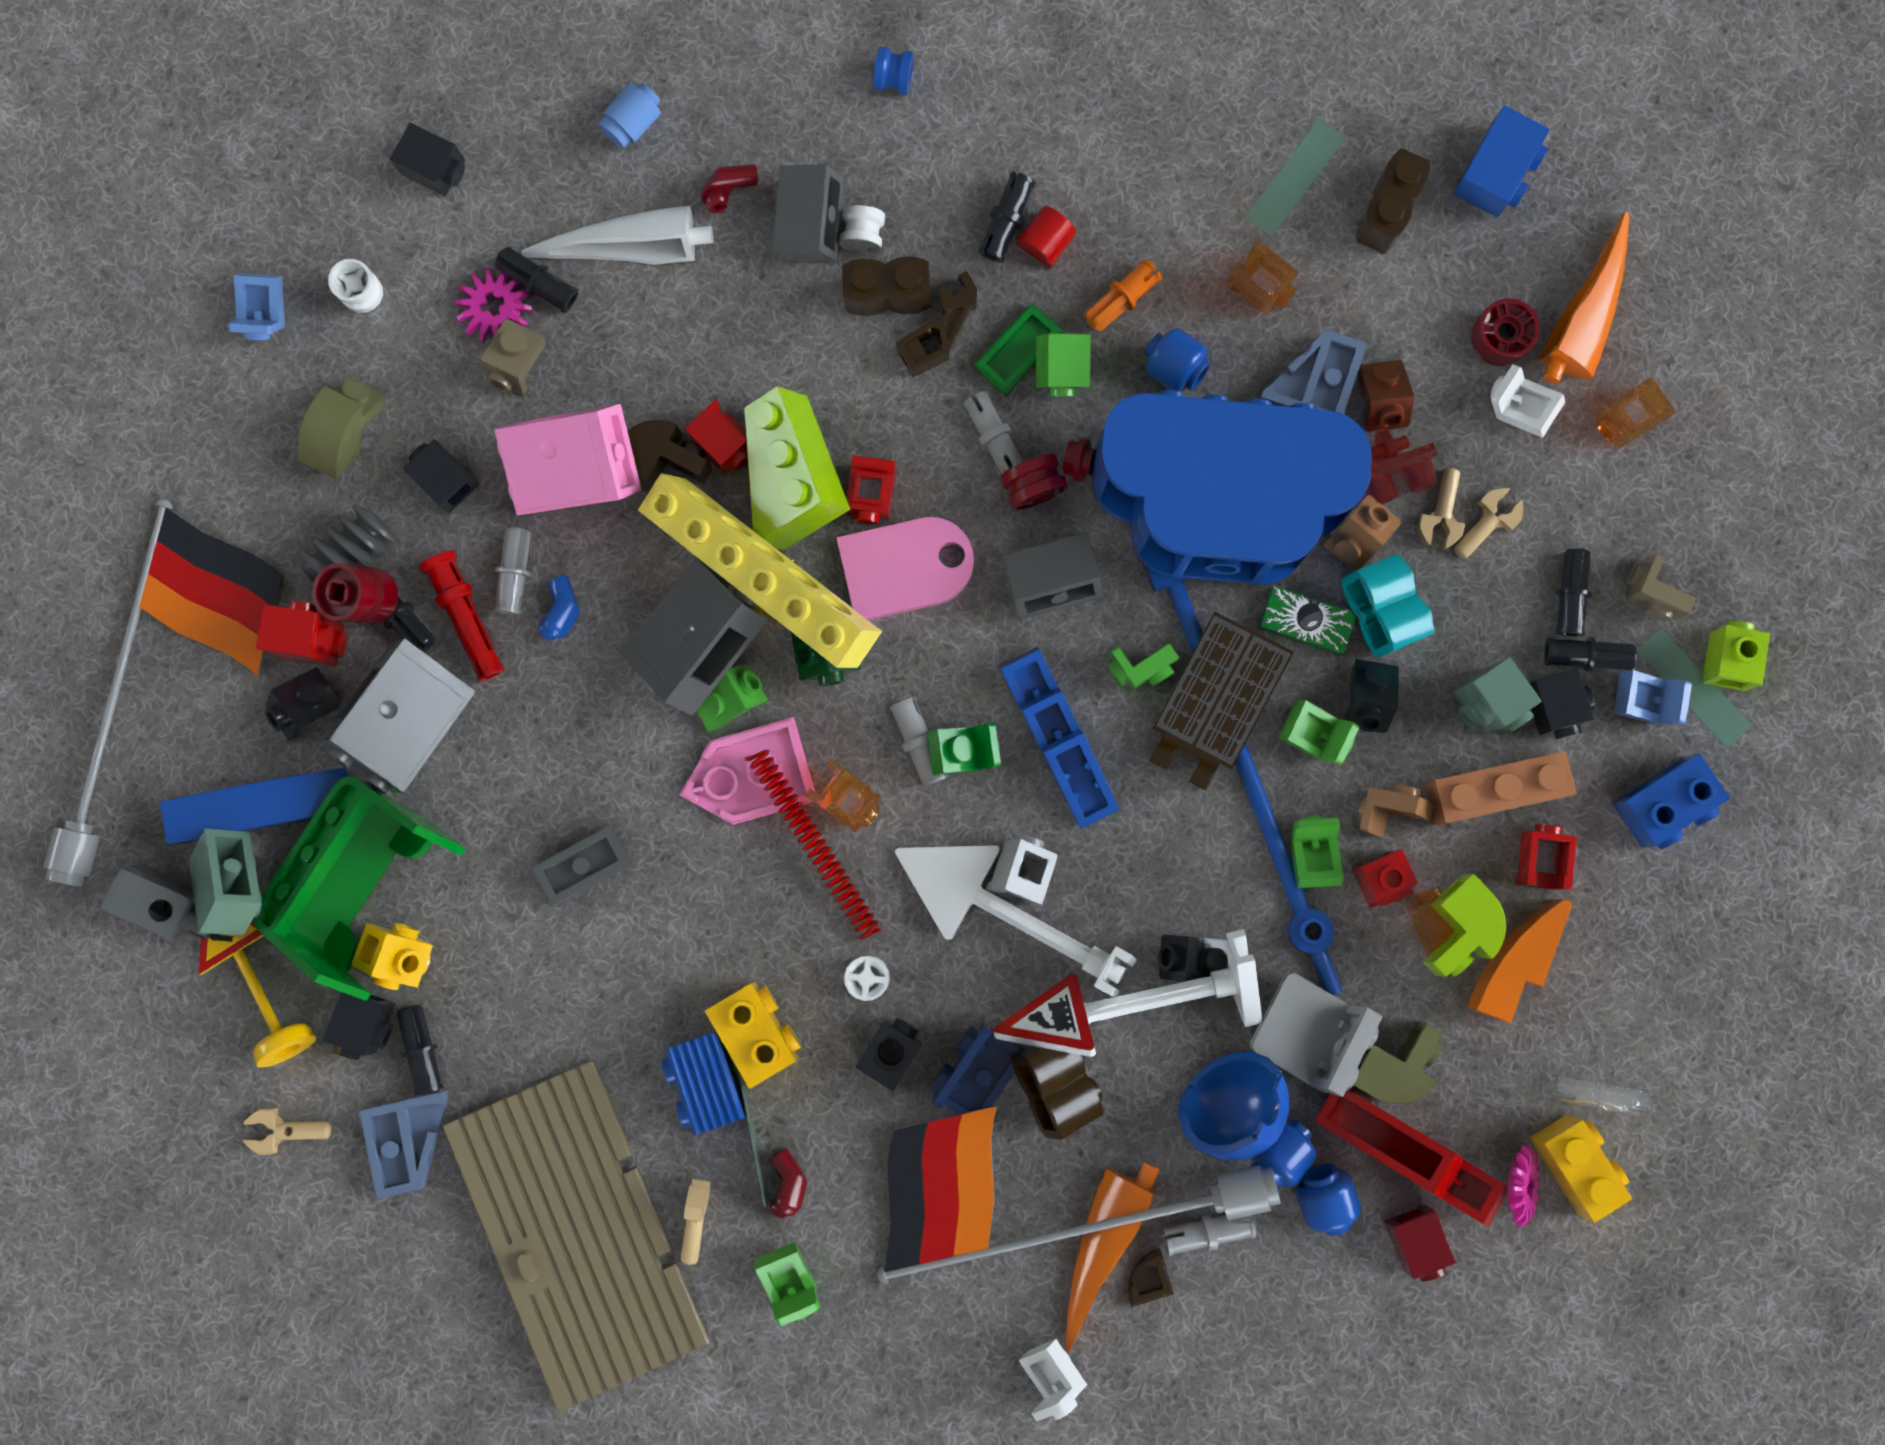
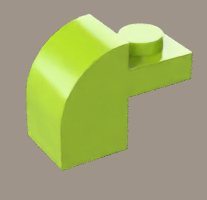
[1423,873,1506,977]

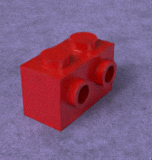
[256,601,347,667]

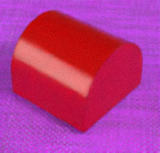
[1016,206,1076,269]

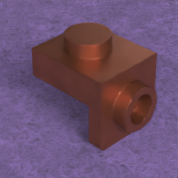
[1358,360,1414,432]

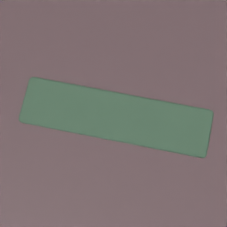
[1246,119,1345,236]
[1638,629,1751,747]
[739,1072,768,1208]

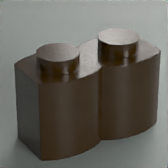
[1356,148,1430,254]
[842,257,931,316]
[1011,1045,1103,1140]

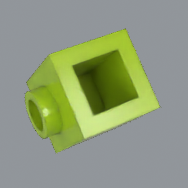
[1702,621,1770,692]

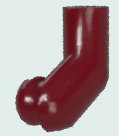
[701,164,758,214]
[768,1147,807,1218]

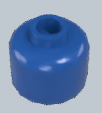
[1144,328,1211,393]
[1250,1120,1317,1190]
[1296,1164,1361,1236]

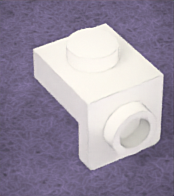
[1490,364,1565,438]
[1019,1339,1087,1422]

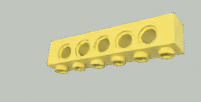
[638,473,882,668]

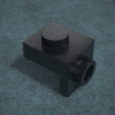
[1344,659,1399,733]
[265,667,341,741]
[1158,935,1229,981]

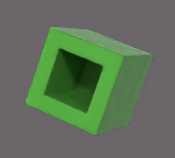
[1036,334,1091,397]

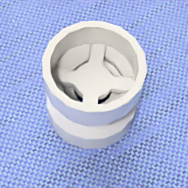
[328,259,383,313]

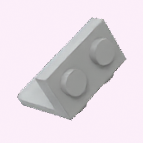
[1250,973,1383,1097]

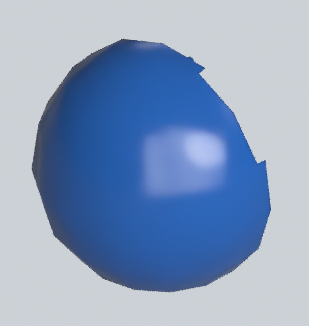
[1177,1051,1289,1161]

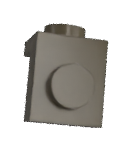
[480,318,546,396]
[1627,553,1696,621]

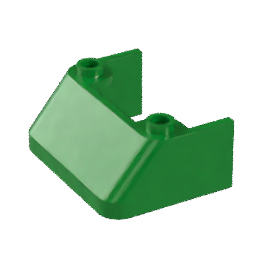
[253,776,466,1001]

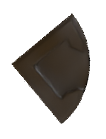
[1128,1248,1174,1307]

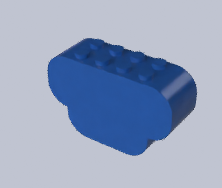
[1092,390,1372,585]

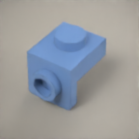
[228,273,285,340]
[1613,670,1692,725]

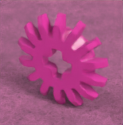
[455,268,532,343]
[1507,1144,1541,1227]

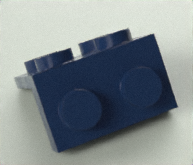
[930,1022,1023,1114]

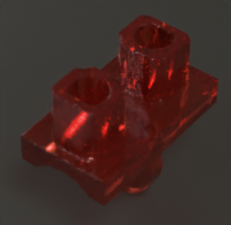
[1365,429,1438,505]

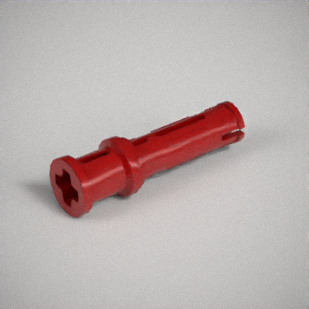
[419,550,505,682]

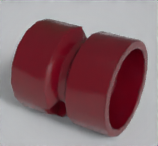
[312,563,398,624]

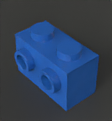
[1453,105,1550,218]
[1612,753,1730,850]

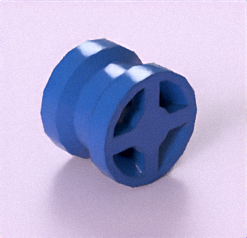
[873,46,914,95]

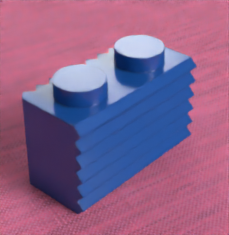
[662,1031,747,1135]

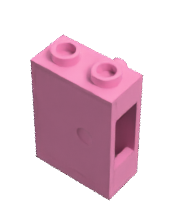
[494,404,642,515]

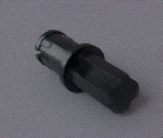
[494,247,579,313]
[1556,548,1592,637]
[383,596,436,653]
[1544,637,1637,672]
[397,1004,444,1096]

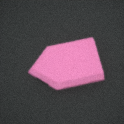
[679,717,818,825]

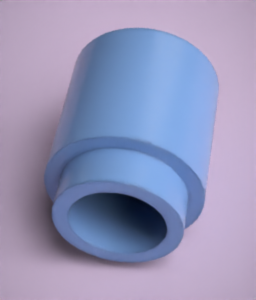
[598,83,661,149]

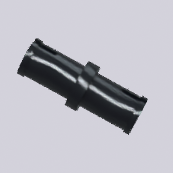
[978,171,1036,263]

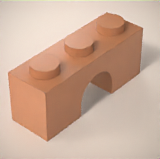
[1423,751,1577,826]

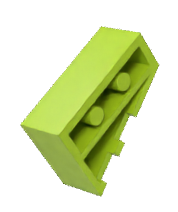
[744,386,851,550]

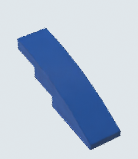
[998,647,1120,829]
[160,768,347,846]

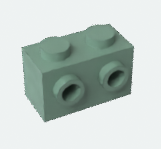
[1452,657,1542,735]
[188,828,262,935]

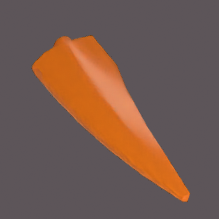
[1538,211,1629,384]
[1065,1161,1160,1352]

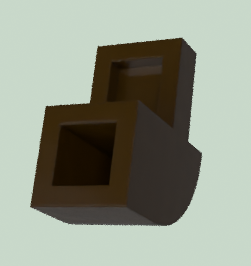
[627,420,712,493]

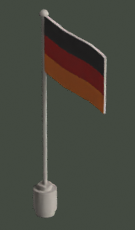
[43,499,284,887]
[877,1105,1281,1284]

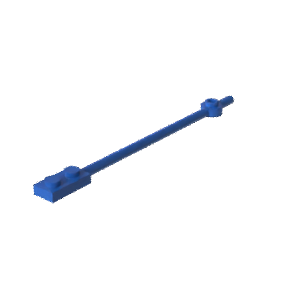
[1127,522,1343,995]

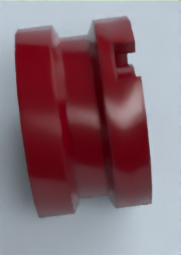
[1471,298,1540,366]
[1000,453,1068,511]

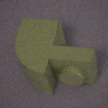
[297,377,386,479]
[1353,1021,1443,1104]

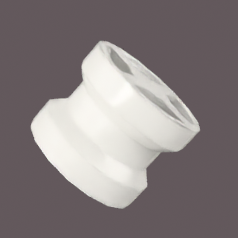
[839,205,885,253]
[844,955,890,1001]

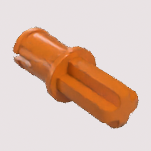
[1084,259,1162,332]

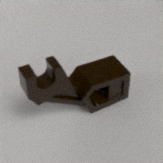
[896,271,977,378]

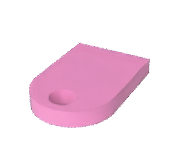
[836,517,974,621]

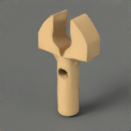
[1416,468,1465,551]
[1454,488,1523,559]
[243,1108,332,1155]
[681,1179,711,1265]

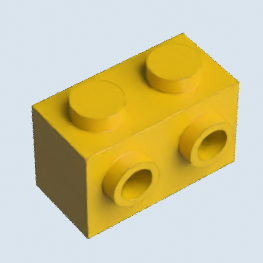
[705,982,801,1089]
[1530,1114,1633,1223]

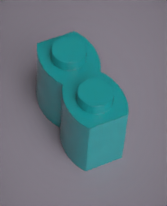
[1341,553,1434,658]

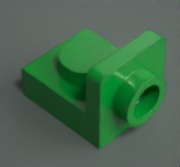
[927,723,1001,776]

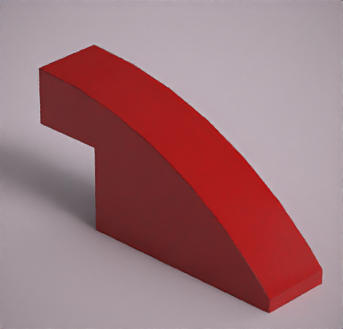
[1314,1090,1507,1228]

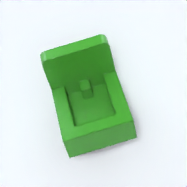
[1107,643,1179,691]
[697,664,768,733]
[1278,698,1359,765]
[1290,816,1344,888]
[754,1242,820,1326]

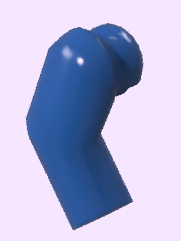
[538,576,580,641]

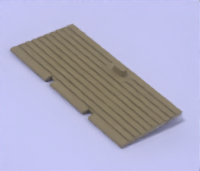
[443,1060,710,1413]

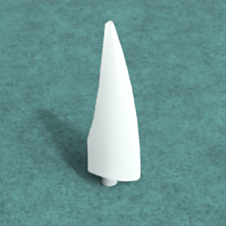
[521,206,713,265]

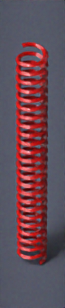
[745,749,881,940]

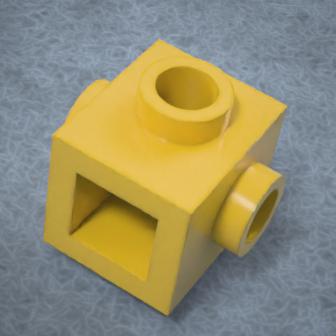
[351,922,433,990]

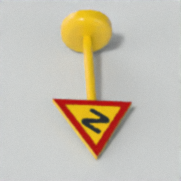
[198,920,317,1068]

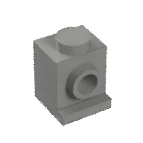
[985,835,1058,905]

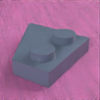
[1259,330,1367,414]
[359,1090,449,1199]

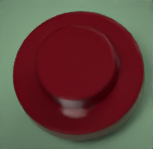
[1063,438,1096,482]

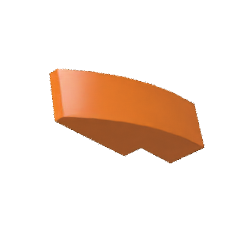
[1466,899,1573,1023]

